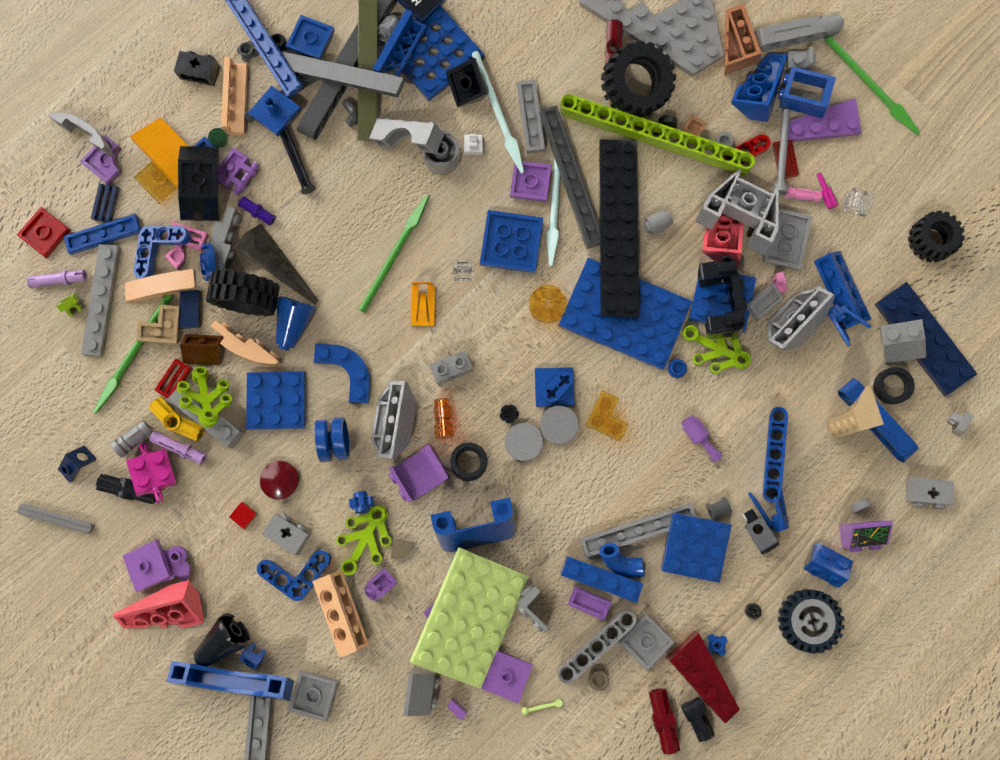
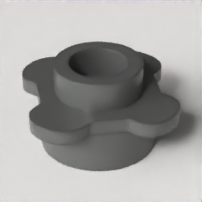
[237,41,258,62]

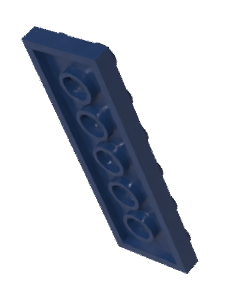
[874,282,977,396]

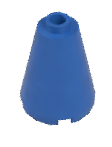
[275,296,316,351]

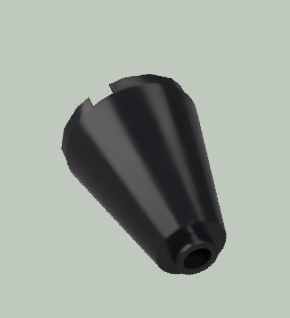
[194,613,250,667]

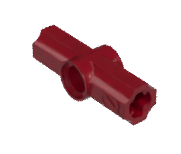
[604,19,623,64]
[648,688,681,755]

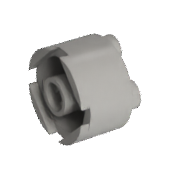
[422,130,460,174]

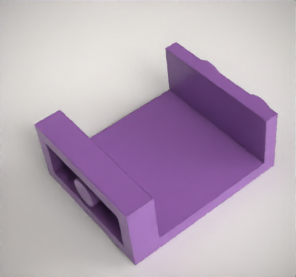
[389,444,451,502]

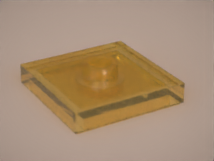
[134,161,177,204]

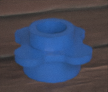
[707,634,727,656]

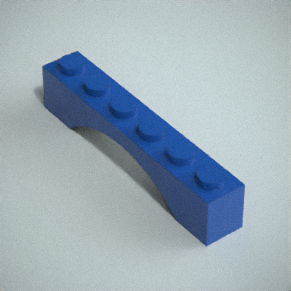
[166,661,294,701]

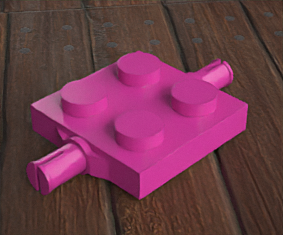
[126,443,176,503]

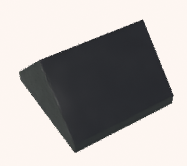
[446,58,487,107]

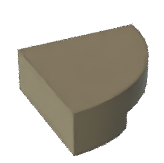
[391,539,414,559]

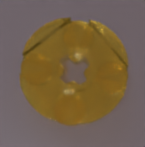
[529,285,567,323]

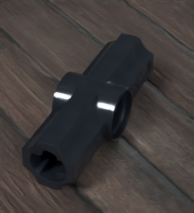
[96,474,156,504]

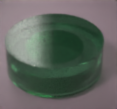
[208,128,228,148]

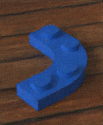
[314,344,370,404]

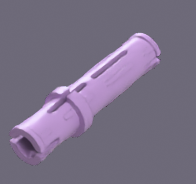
[27,269,87,288]
[149,430,207,465]

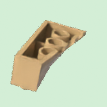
[827,385,884,439]

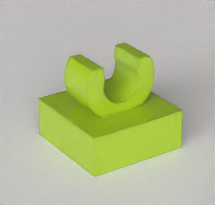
[56,292,82,317]

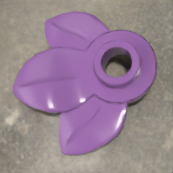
[163,546,191,582]

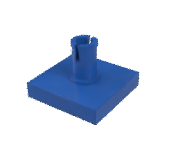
[248,85,301,137]

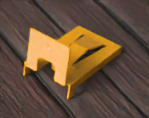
[411,282,435,326]

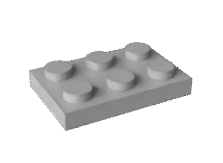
[762,209,812,271]

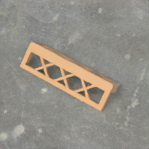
[221,57,248,135]

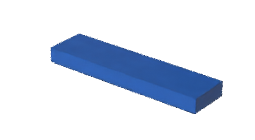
[64,214,141,255]

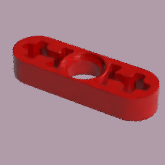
[723,134,771,164]

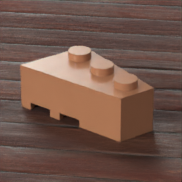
[724,4,762,75]

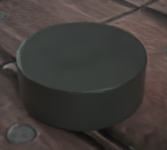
[658,115,677,129]

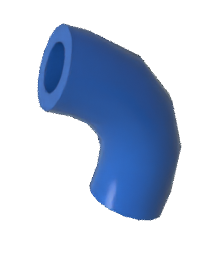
[599,543,645,578]

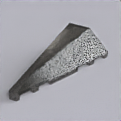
[234,224,318,305]

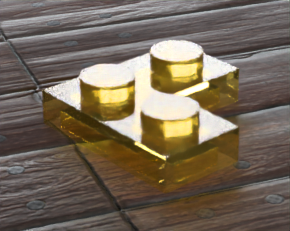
[585,390,628,442]

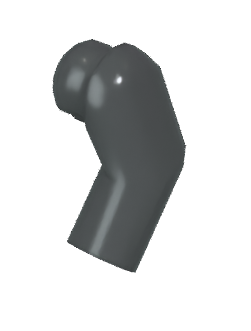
[342,99,358,127]

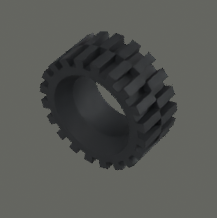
[206,269,280,316]

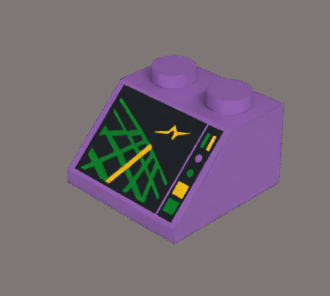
[839,520,893,552]

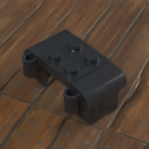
[698,256,747,340]

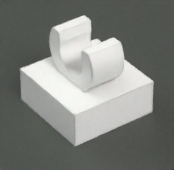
[464,134,483,155]

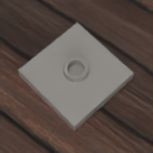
[618,613,675,671]
[288,670,339,722]

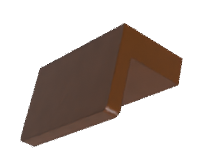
[180,334,223,365]

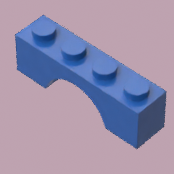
[560,556,643,603]

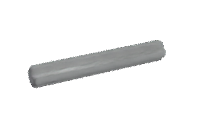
[17,504,94,534]

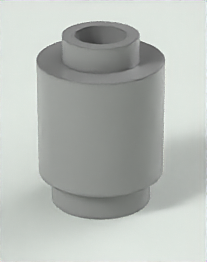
[377,15,400,42]
[643,210,673,235]

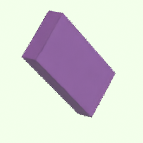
[567,586,612,621]

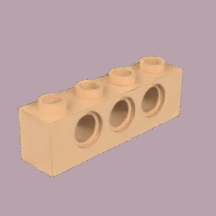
[312,570,369,657]

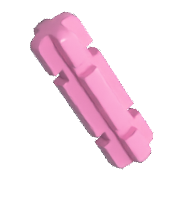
[784,187,822,202]

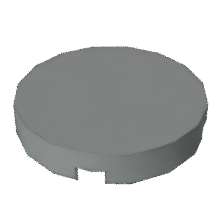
[540,405,578,444]
[505,423,543,461]

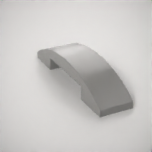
[48,113,114,158]

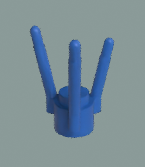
[827,304,872,347]
[748,492,789,532]

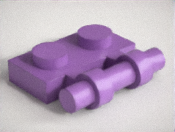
[218,148,260,196]

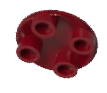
[260,461,299,500]

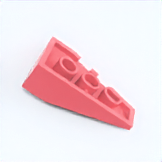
[702,213,743,267]
[113,580,204,628]

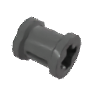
[706,497,732,520]

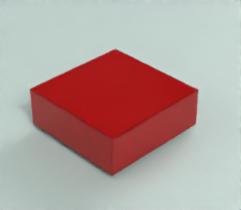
[229,502,258,529]

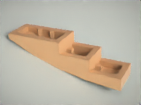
[124,269,197,302]

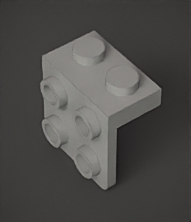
[517,584,550,633]

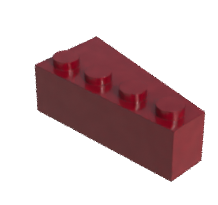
[666,631,740,724]

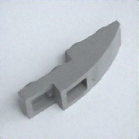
[211,206,241,271]

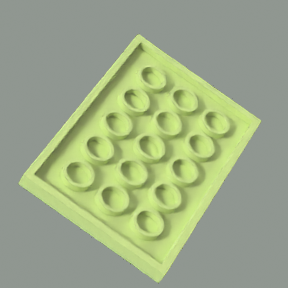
[410,547,528,689]

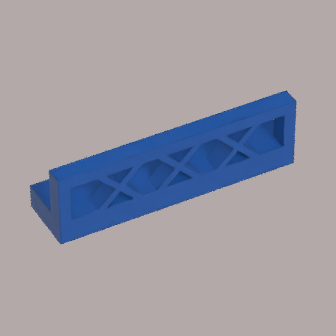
[372,9,427,77]
[814,251,871,329]

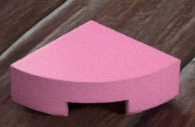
[165,245,185,271]
[772,271,787,294]

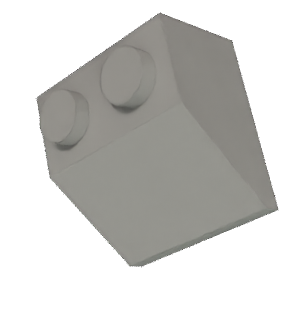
[879,319,926,364]
[403,668,439,716]

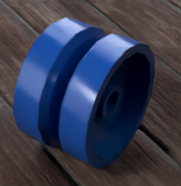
[314,417,350,463]

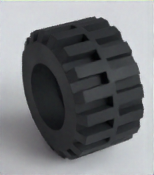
[908,211,965,263]

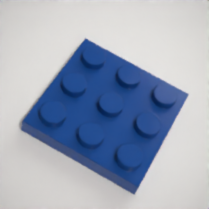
[480,210,543,273]
[688,274,756,333]
[246,371,305,430]
[661,512,732,583]

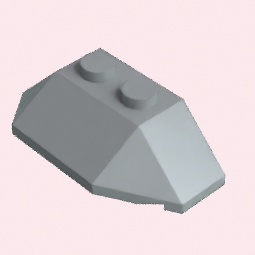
[768,286,835,351]
[371,381,416,459]

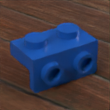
[804,542,853,588]

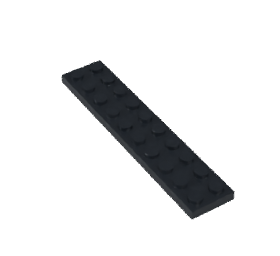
[599,139,639,319]

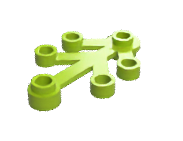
[682,325,751,374]
[177,366,232,428]
[336,505,392,575]

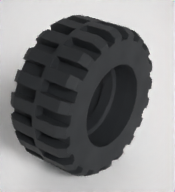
[601,41,676,117]

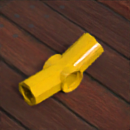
[149,397,205,442]

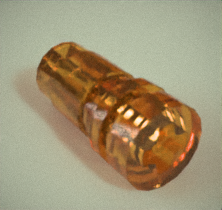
[434,398,454,439]

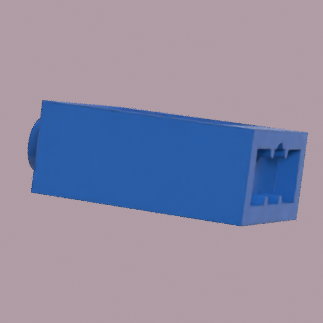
[778,66,836,118]

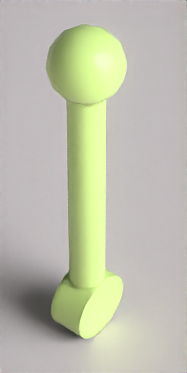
[522,699,563,715]

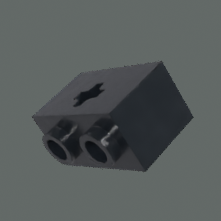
[174,51,220,86]

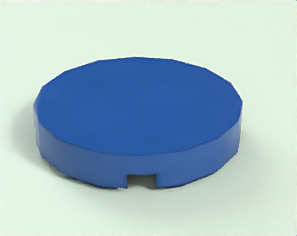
[200,243,215,281]

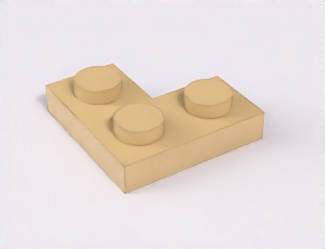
[136,305,179,345]

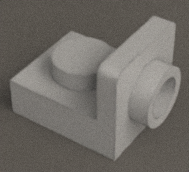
[786,47,816,71]

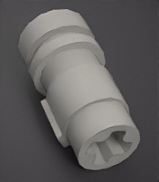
[110,420,153,458]

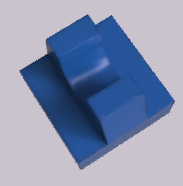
[240,643,266,672]

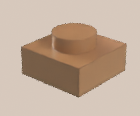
[682,114,707,137]

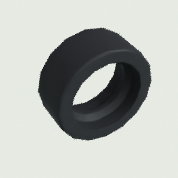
[873,367,915,405]
[450,442,487,482]

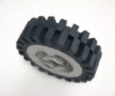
[778,589,845,654]

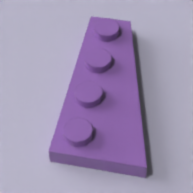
[788,98,862,142]

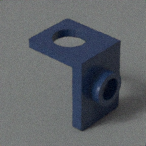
[58,446,96,483]

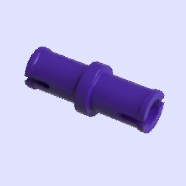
[238,196,276,226]

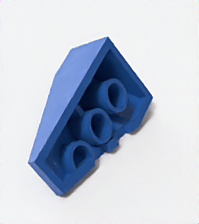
[731,53,788,122]

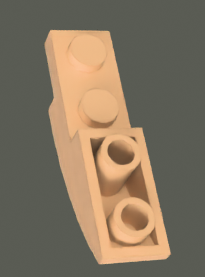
[211,320,283,367]

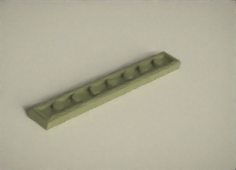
[357,0,377,142]

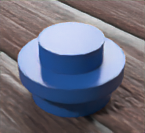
[668,359,687,378]

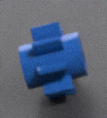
[349,491,374,514]

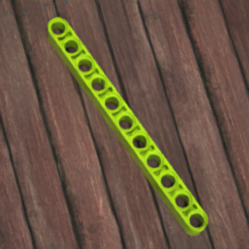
[560,94,755,175]

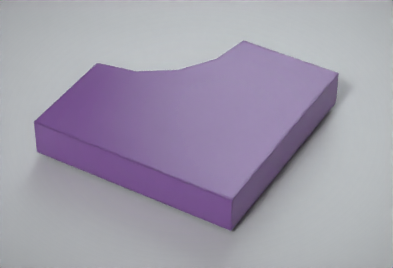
[80,135,122,185]

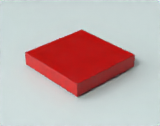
[17,207,71,258]

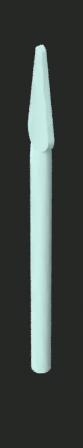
[472,51,524,173]
[546,158,560,266]

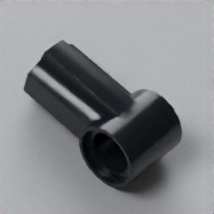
[681,697,715,742]

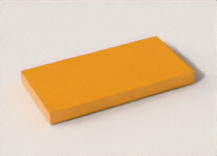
[130,117,188,188]

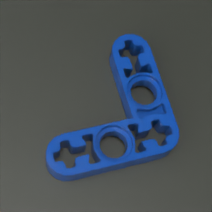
[134,226,191,279]
[257,550,331,601]

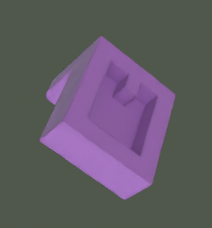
[364,568,398,603]

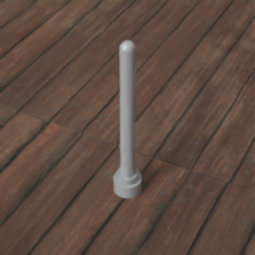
[772,108,790,196]

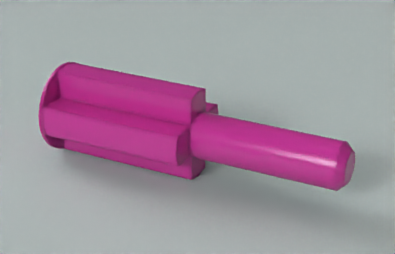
[816,173,839,210]

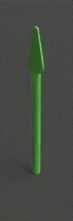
[825,36,920,135]
[358,195,429,313]
[93,295,173,414]

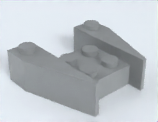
[695,169,779,255]

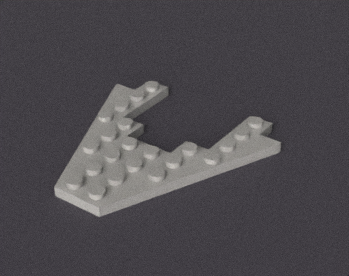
[579,0,724,77]

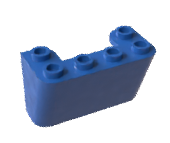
[430,497,516,552]

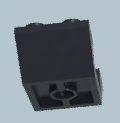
[178,146,219,221]

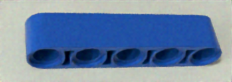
[838,378,919,463]
[762,407,788,503]

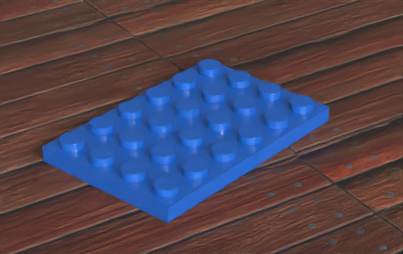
[558,258,692,371]

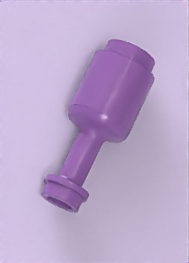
[681,415,723,463]

